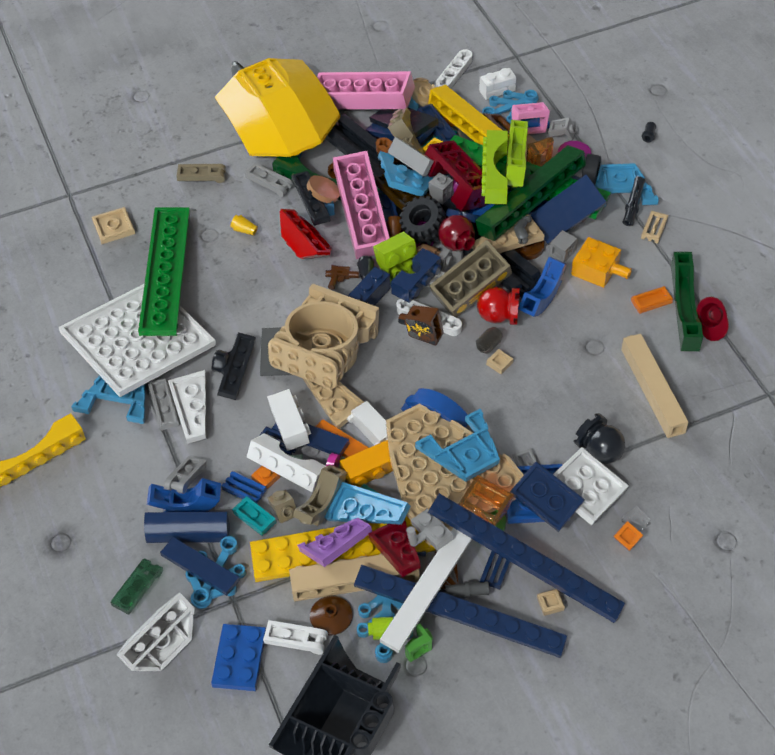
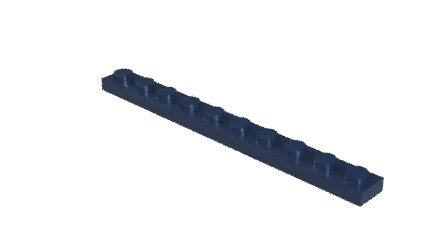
[428,493,625,623]
[354,564,567,658]

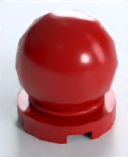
[477,287,520,325]

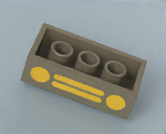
[429,240,512,318]

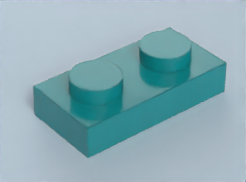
[232,496,277,536]

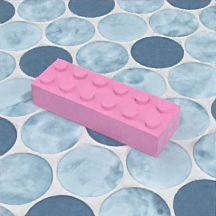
[317,71,415,110]
[333,151,389,259]

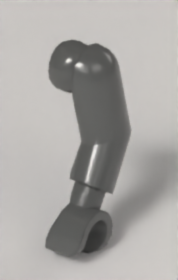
[514,214,531,244]

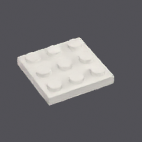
[553,447,628,525]

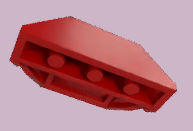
[279,209,332,259]

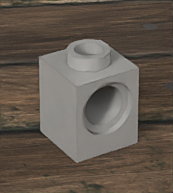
[429,173,453,205]
[549,230,577,262]

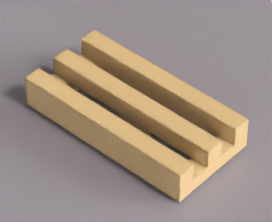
[641,211,668,243]

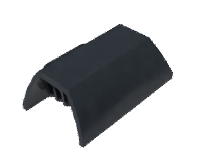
[269,635,401,755]

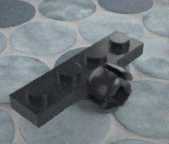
[211,332,256,400]

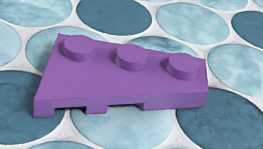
[298,518,372,567]

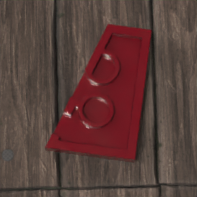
[368,519,421,577]

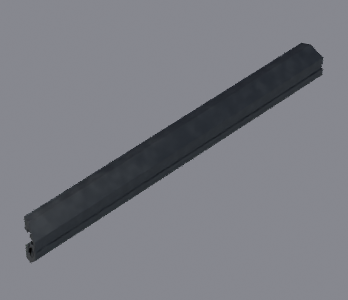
[325,113,541,298]

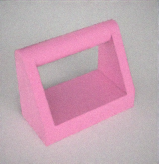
[512,102,550,134]

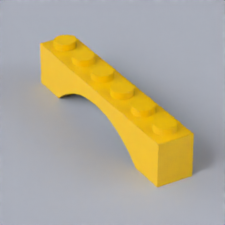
[0,413,86,487]

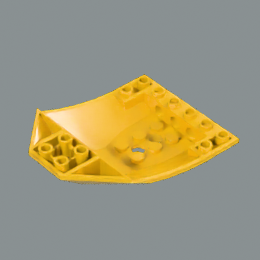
[215,58,341,157]

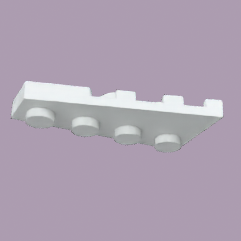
[168,370,206,444]

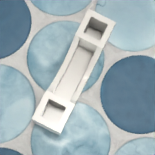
[247,434,326,492]

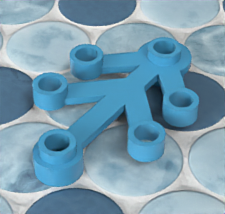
[482,90,539,124]
[185,536,246,609]
[357,595,413,663]

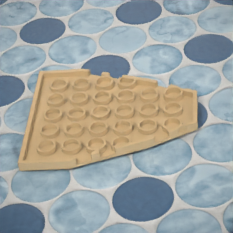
[386,404,524,546]

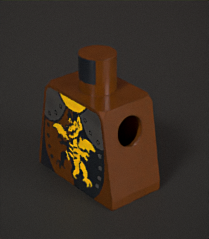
[398,306,444,346]

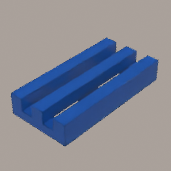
[221,471,267,504]

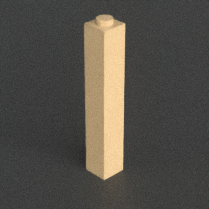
[621,334,688,438]

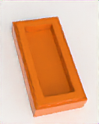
[631,286,673,314]

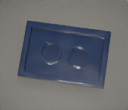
[510,462,585,532]

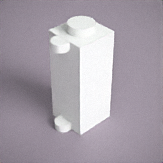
[347,401,388,445]

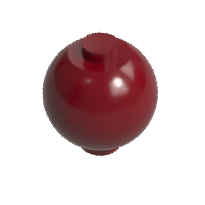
[439,215,475,251]

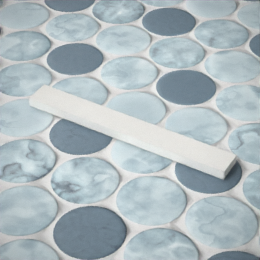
[380,507,485,653]

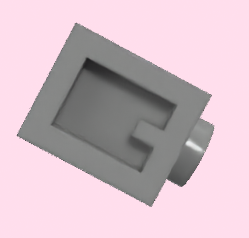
[548,117,576,141]
[438,247,463,272]

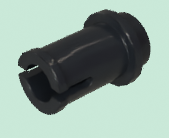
[641,122,656,143]

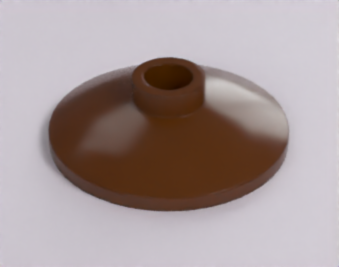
[310,596,353,635]

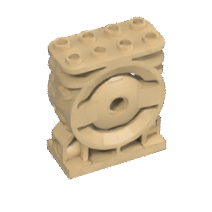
[268,284,379,389]

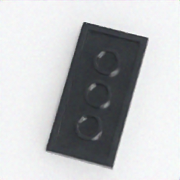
[369,107,438,138]

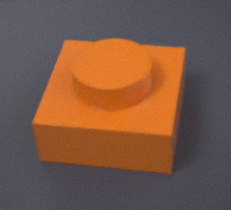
[251,466,280,490]
[613,521,643,551]

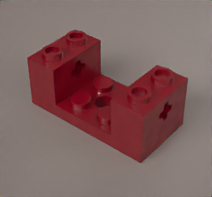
[424,140,486,211]

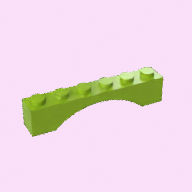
[506,120,528,187]
[482,130,508,204]

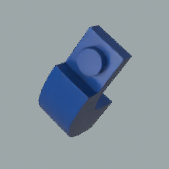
[518,257,567,317]
[401,388,468,428]
[147,478,221,512]

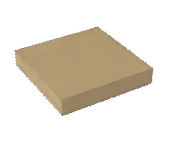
[92,207,135,244]

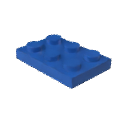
[211,624,266,691]

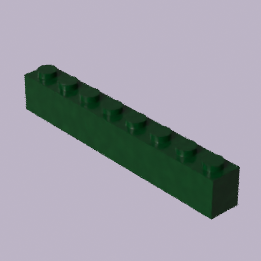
[475,145,586,241]

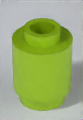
[368,617,393,640]

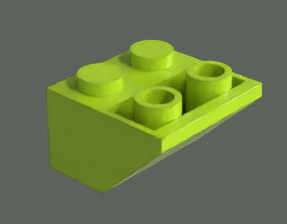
[373,232,417,284]

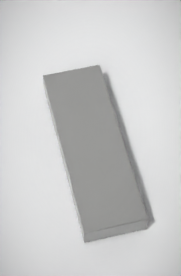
[388,137,434,176]
[148,378,179,431]

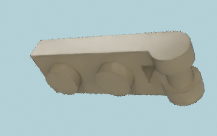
[177,164,226,183]

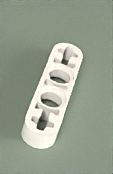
[436,49,472,89]
[396,299,462,336]

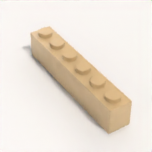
[289,553,419,602]

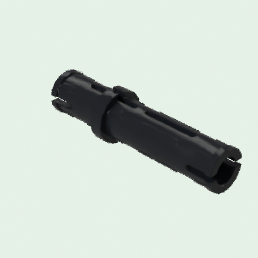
[622,176,646,226]

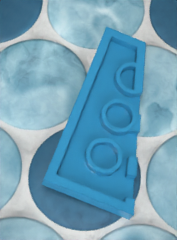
[324,482,411,524]

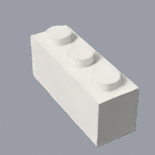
[267,389,311,451]

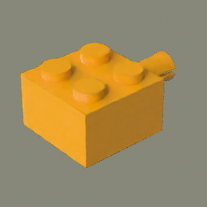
[571,237,632,288]

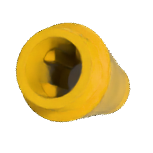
[230,215,258,236]

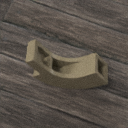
[293,465,347,526]

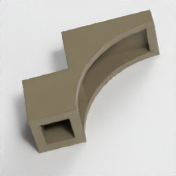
[388,107,425,167]

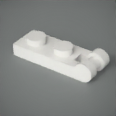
[263,620,328,655]

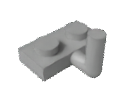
[406,508,454,551]

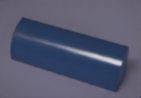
[144,512,230,543]

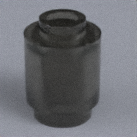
[476,327,503,354]

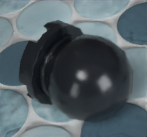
[573,413,625,464]

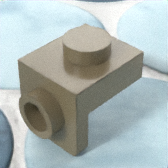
[267,490,296,523]

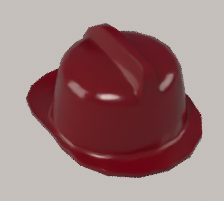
[696,297,729,341]

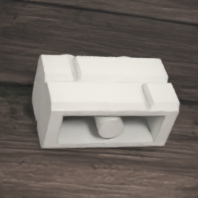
[479,68,516,100]

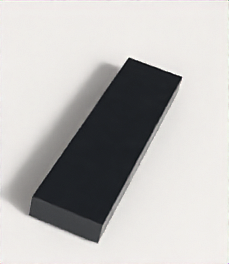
[291,171,331,226]

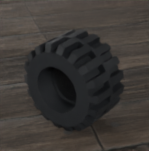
[400,196,448,245]

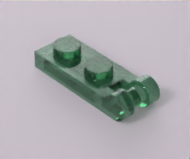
[110,558,163,615]

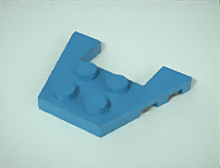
[378,151,435,196]
[595,163,659,207]
[71,375,146,424]
[415,409,500,482]

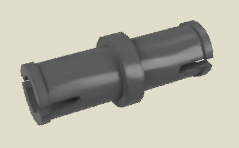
[445,581,489,599]

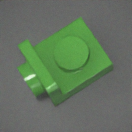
[405,624,433,662]

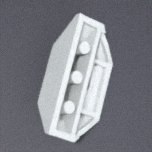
[117,593,195,671]

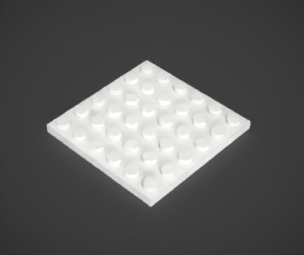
[59,284,216,397]

